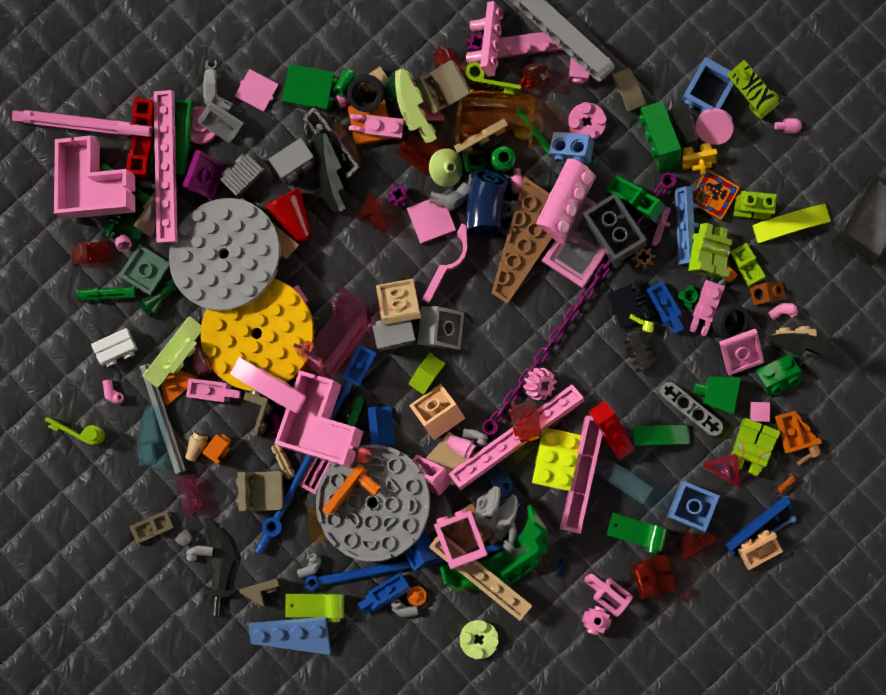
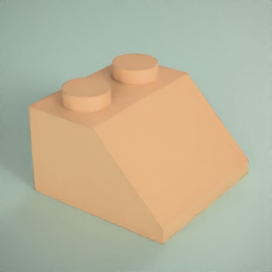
[409,384,465,440]

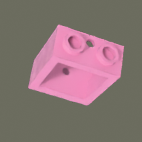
[434,509,487,569]

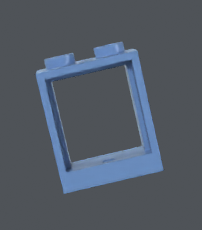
[681,57,733,113]

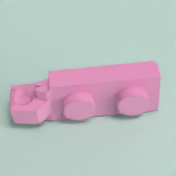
[186,378,241,402]

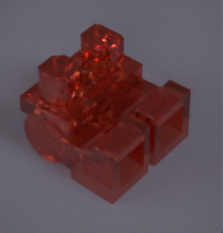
[631,553,676,599]

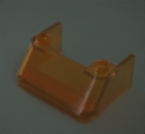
[455,90,536,148]

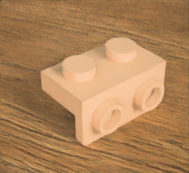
[737,530,783,570]

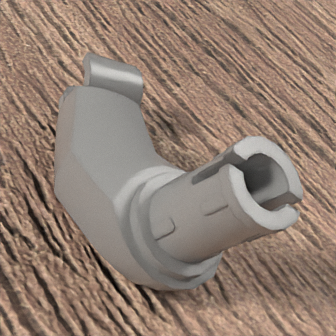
[203,60,233,112]
[429,172,474,211]

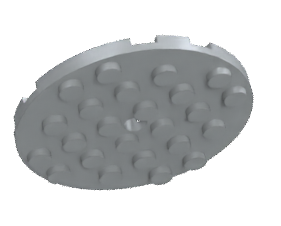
[169,198,281,311]
[316,445,431,561]

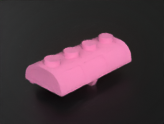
[536,159,596,244]

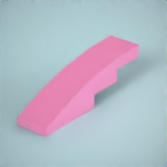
[231,357,307,413]

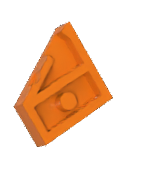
[775,411,822,453]

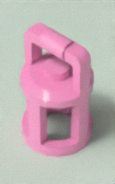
[584,574,633,617]

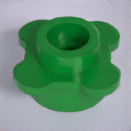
[678,285,700,308]

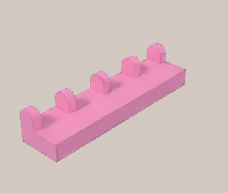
[497,32,563,59]

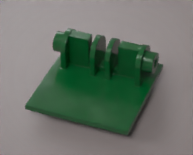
[101,207,144,247]

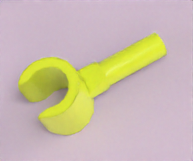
[629,314,654,333]

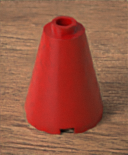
[265,188,311,243]

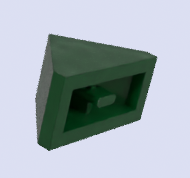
[462,151,494,175]

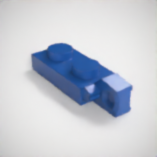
[645,281,684,334]
[358,573,411,615]

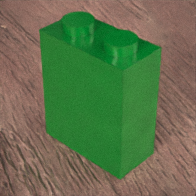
[282,64,338,113]

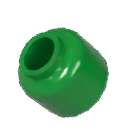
[491,146,516,173]

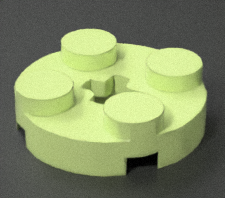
[460,620,498,659]

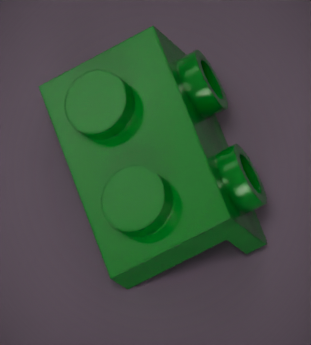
[756,354,802,397]

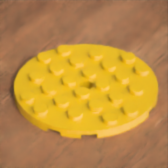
[201,279,314,391]

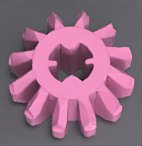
[523,368,557,400]

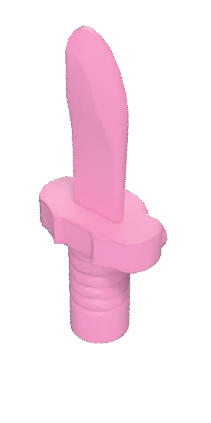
[651,207,671,246]

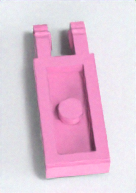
[349,114,404,139]
[690,280,725,336]

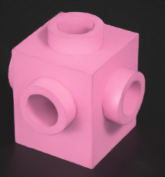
[582,606,611,635]

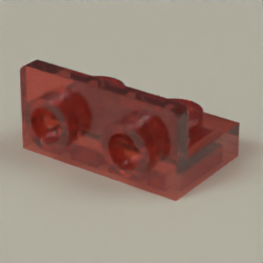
[509,400,543,443]

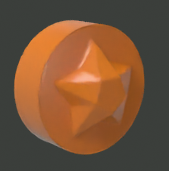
[407,586,426,606]

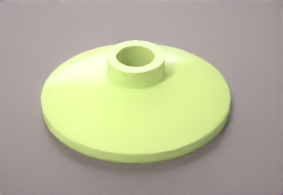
[429,149,463,187]

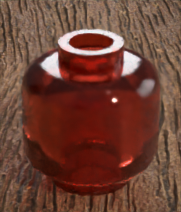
[432,46,460,69]

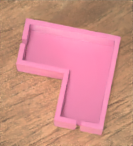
[54,136,135,219]
[274,370,363,469]

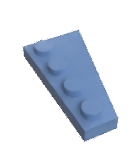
[248,617,331,655]

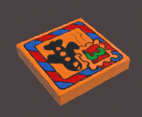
[693,169,740,221]

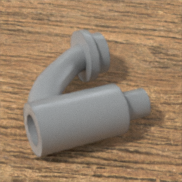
[488,522,517,554]

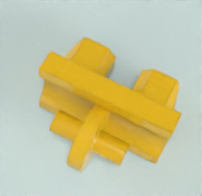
[682,143,717,175]

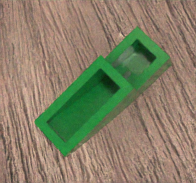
[606,175,666,222]
[632,425,690,446]

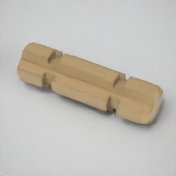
[271,444,296,480]

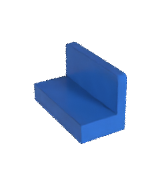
[368,406,395,446]
[404,529,440,572]

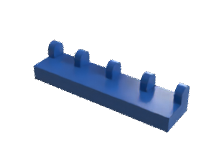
[723,497,793,557]

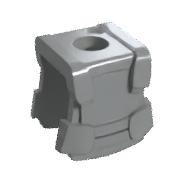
[475,486,518,533]

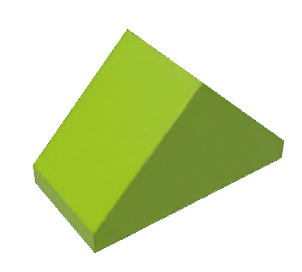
[408,353,445,395]

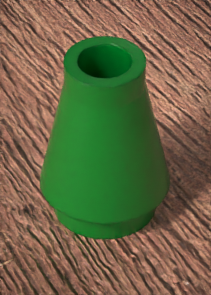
[333,69,358,97]

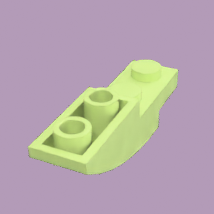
[395,68,437,143]

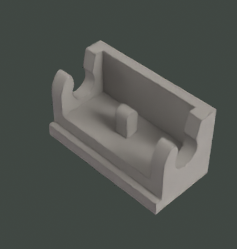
[197,102,243,143]

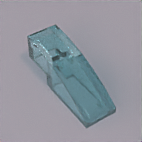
[138,405,161,467]
[594,456,653,504]

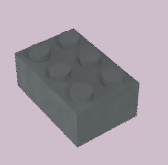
[583,193,647,266]

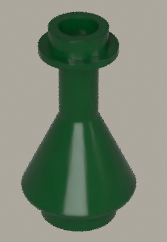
[139,280,178,317]

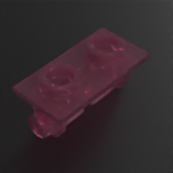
[176,474,202,515]

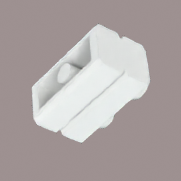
[91,328,138,367]

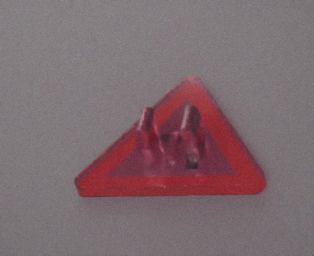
[702,454,740,487]

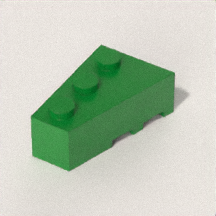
[638,101,681,173]

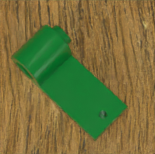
[606,513,669,555]

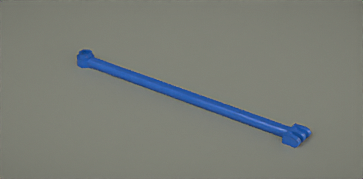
[305,532,522,591]

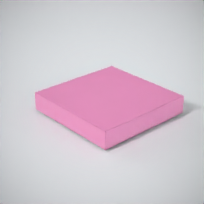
[407,198,456,244]
[719,329,765,376]

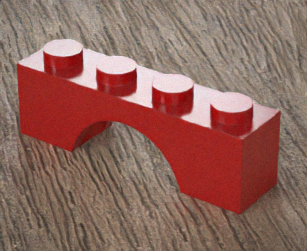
[126,98,154,179]

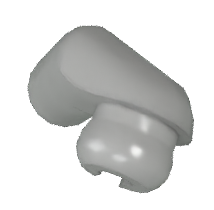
[391,599,418,617]

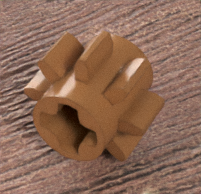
[631,248,656,270]

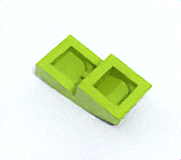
[730,243,766,288]

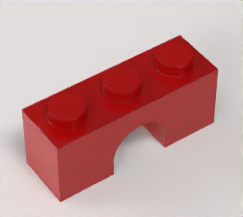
[589,401,635,460]

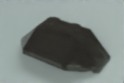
[302,106,361,178]

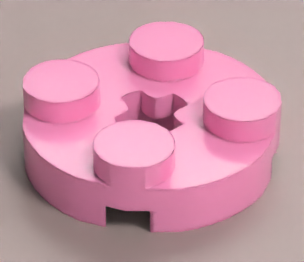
[568,102,606,140]

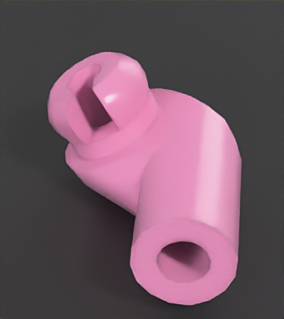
[768,303,798,320]
[103,380,124,404]

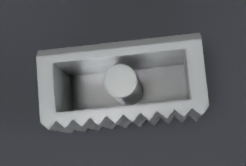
[220,153,265,198]

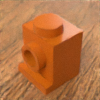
[202,434,232,465]

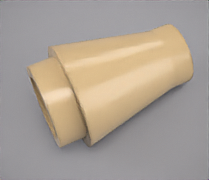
[185,432,208,462]

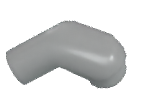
[462,428,488,447]
[186,545,213,561]
[297,553,321,579]

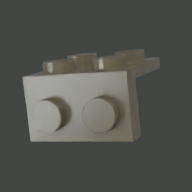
[414,60,470,114]
[243,390,273,437]
[236,471,284,511]

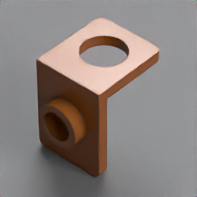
[750,281,786,305]

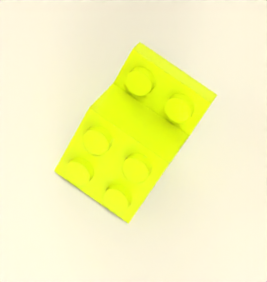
[532,428,581,491]

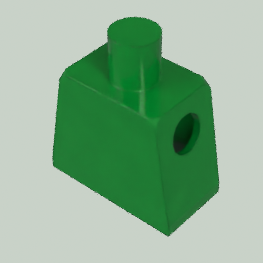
[693,377,741,415]

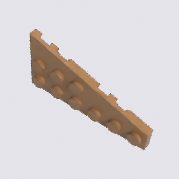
[491,176,552,304]

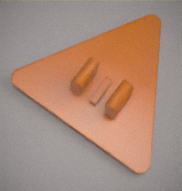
[161,370,198,405]

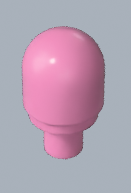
[775,118,802,134]
[510,168,524,195]

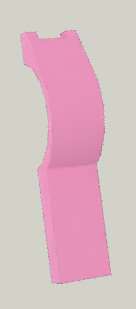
[422,224,467,305]

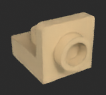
[360,67,388,96]

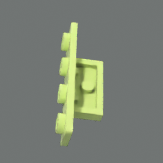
[143,317,201,387]

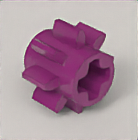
[466,32,483,52]
[387,184,410,208]

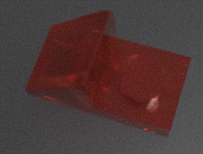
[358,192,387,233]
[70,240,111,266]
[679,530,716,560]

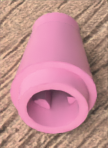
[446,435,477,459]

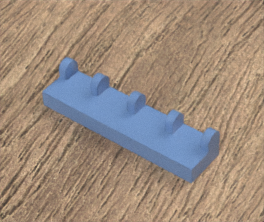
[675,186,699,265]

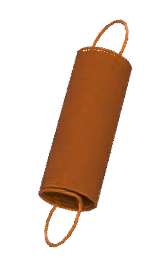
[774,473,799,497]

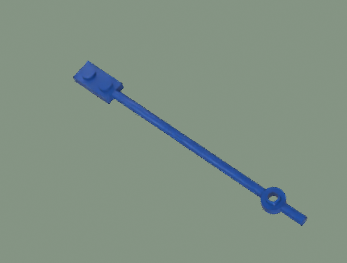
[255,344,377,555]

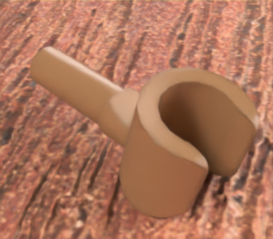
[796,445,821,466]

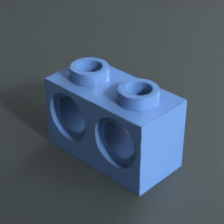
[549,132,595,163]

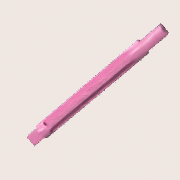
[12,110,153,136]

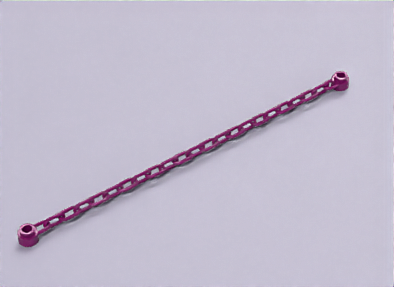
[482,173,676,435]

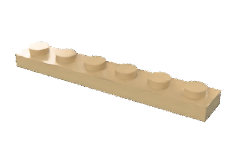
[429,534,532,621]

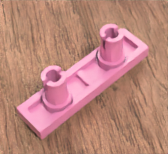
[466,1,503,77]

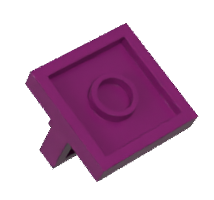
[180,150,226,200]

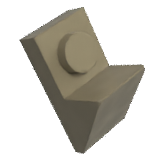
[239,578,280,607]

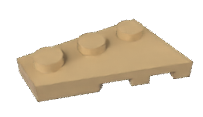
[454,119,508,154]

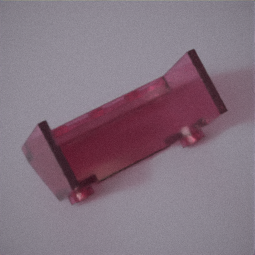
[293,285,371,379]

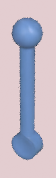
[771,516,796,532]

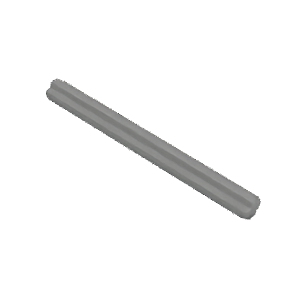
[140,364,186,474]

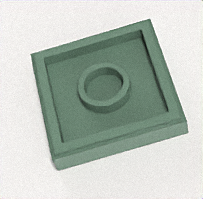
[118,244,170,296]

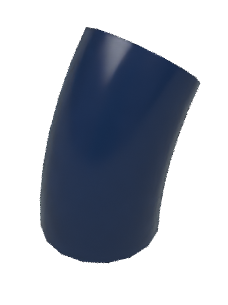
[466,169,509,235]

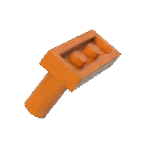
[322,464,382,516]

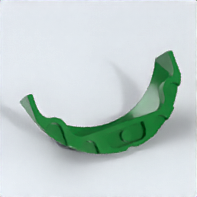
[440,505,548,592]

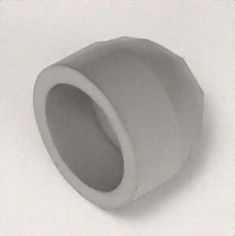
[174,529,191,546]

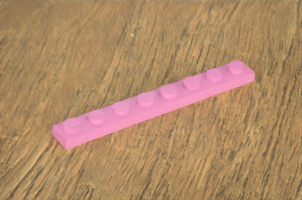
[154,90,178,244]
[448,385,584,490]

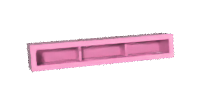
[560,415,603,534]

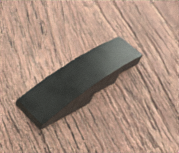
[313,133,345,212]

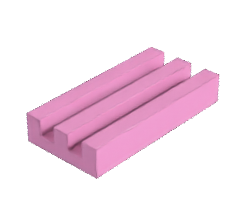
[299,458,331,494]

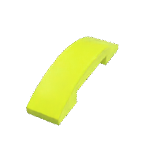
[752,204,831,244]

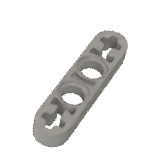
[660,382,723,436]

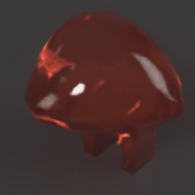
[518,62,551,93]

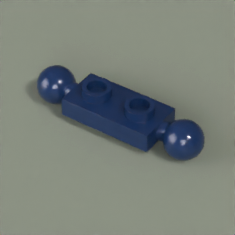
[478,447,522,511]

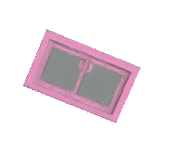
[542,197,606,288]

